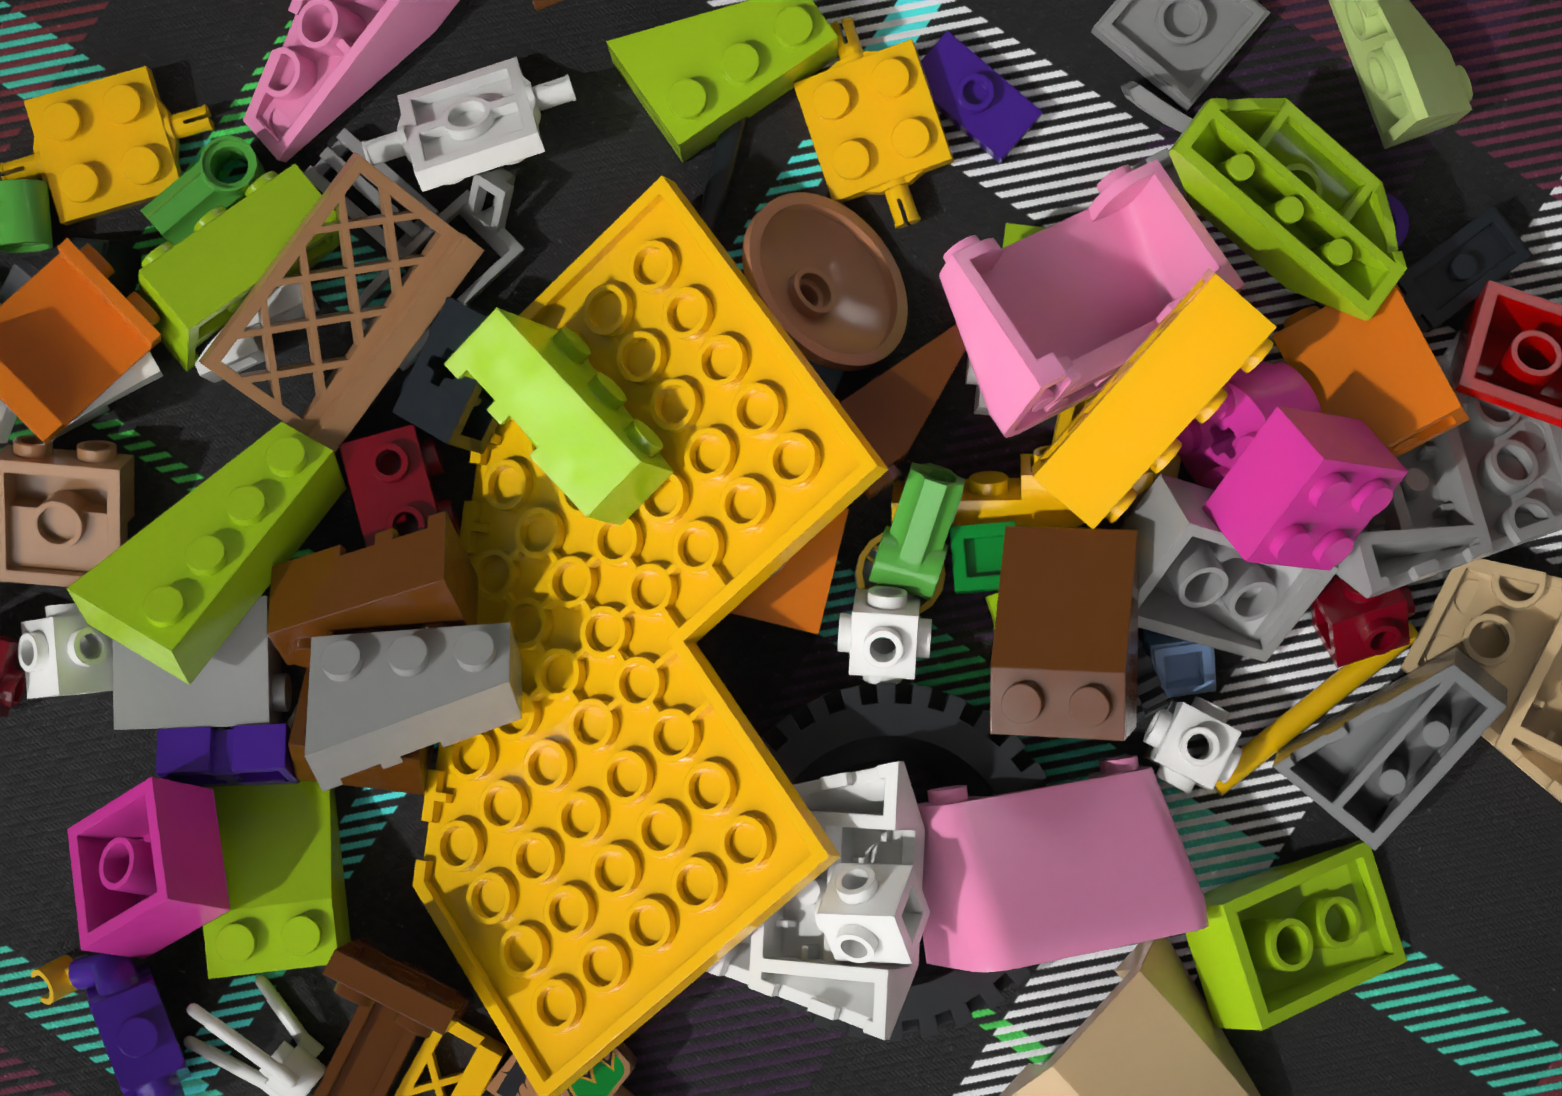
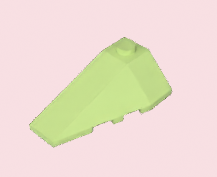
[1328,0,1473,149]

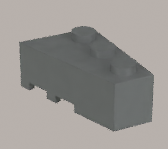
[1272,647,1508,851]

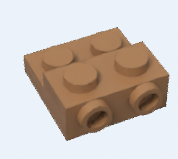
[0,435,135,587]

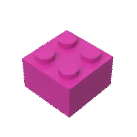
[1202,406,1408,571]
[67,776,230,959]

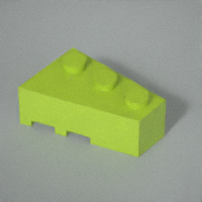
[444,307,674,526]

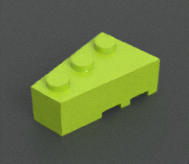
[606,0,838,163]
[139,164,340,372]

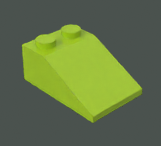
[203,780,351,979]
[1185,840,1407,1031]

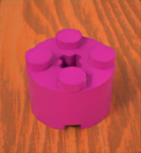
[1177,361,1322,491]

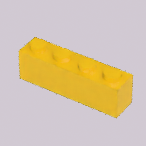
[1031,268,1276,529]

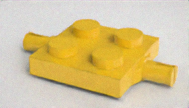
[793,17,955,229]
[0,66,215,225]

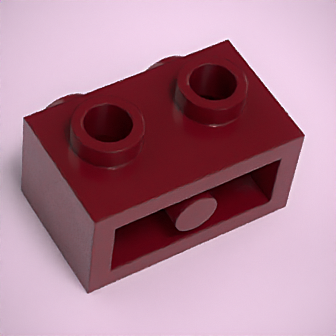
[339,424,461,547]

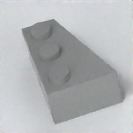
[304,622,522,792]

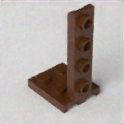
[313,937,474,1096]

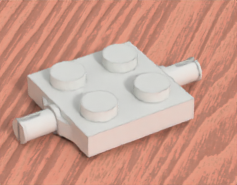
[361,57,576,192]

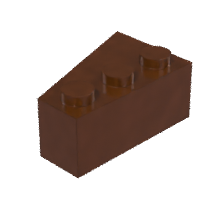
[267,511,478,667]

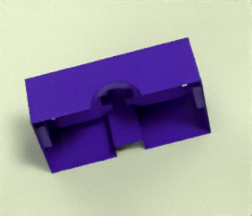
[155,724,300,787]

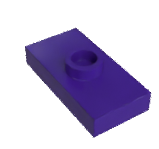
[921,30,1043,164]

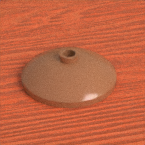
[742,192,908,371]

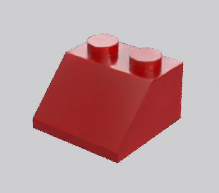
[1450,280,1562,428]

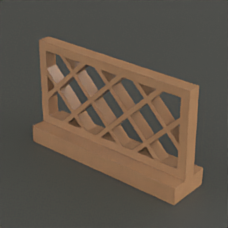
[199,152,484,453]

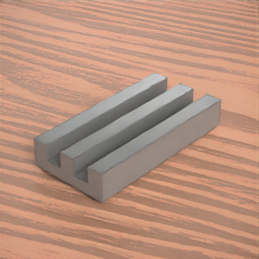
[304,128,440,253]

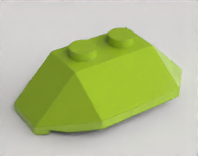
[1168,98,1407,321]

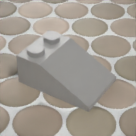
[1120,473,1340,662]

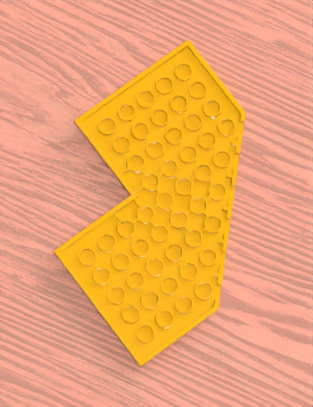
[412,176,889,1096]

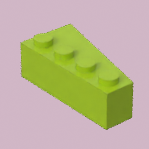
[66,422,347,685]

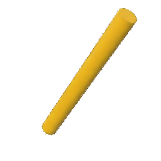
[1214,621,1418,796]

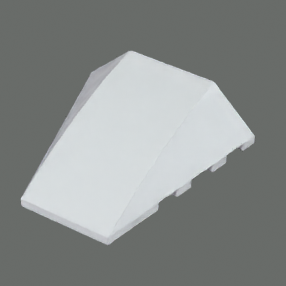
[706,761,925,1040]

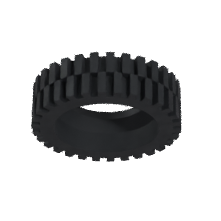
[761,683,1047,1042]

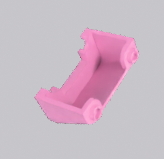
[939,159,1245,438]
[917,755,1209,972]

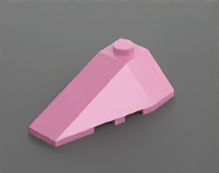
[243,0,460,163]

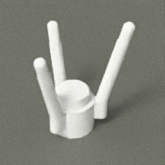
[184,975,327,1096]

